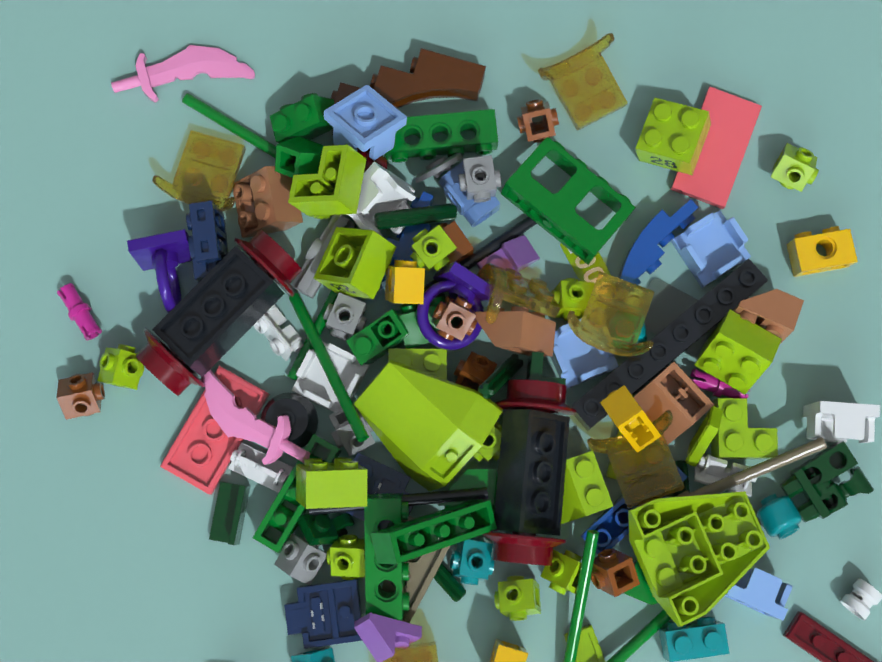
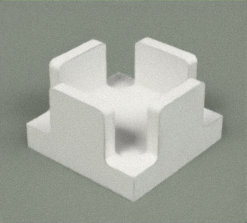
[347,161,416,236]
[292,341,370,413]
[803,401,880,443]

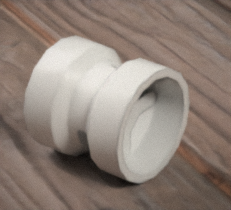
[840,578,882,621]

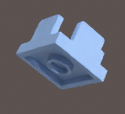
[324,85,407,160]
[671,210,751,288]
[551,315,618,389]
[725,568,793,620]

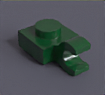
[298,513,355,546]

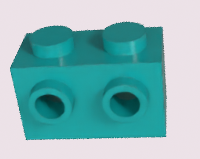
[659,617,730,662]

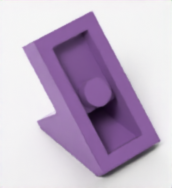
[477,235,540,287]
[354,613,422,662]

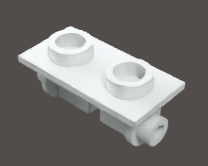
[253,304,304,361]
[228,442,293,493]
[694,454,757,497]

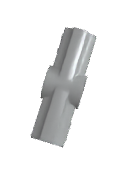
[291,215,356,299]

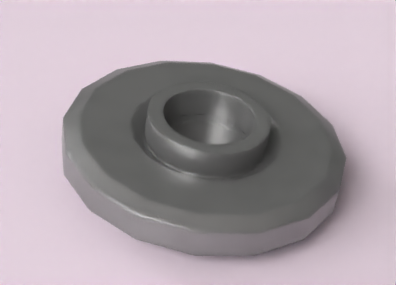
[414,153,463,183]

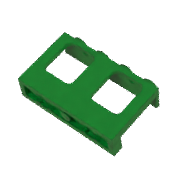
[501,137,636,265]

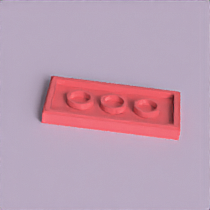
[670,87,762,209]
[160,366,270,495]

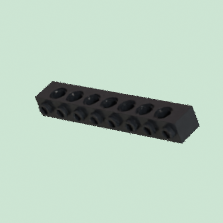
[571,259,768,431]

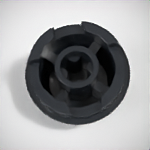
[261,393,318,448]

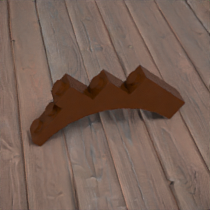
[328,48,486,146]

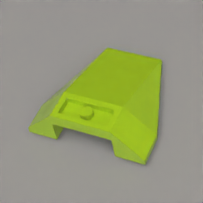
[354,360,503,492]
[628,491,770,627]

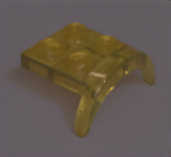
[538,33,628,131]
[152,130,246,211]
[477,263,560,324]
[567,271,655,357]
[587,410,685,509]

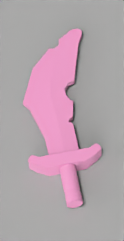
[111,45,255,103]
[201,369,310,465]

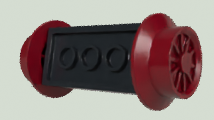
[136,230,303,396]
[482,380,577,566]

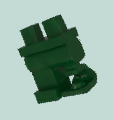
[780,440,874,522]

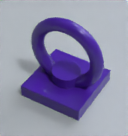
[127,229,192,313]
[416,262,504,350]

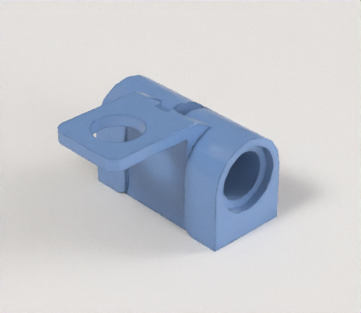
[438,161,500,227]

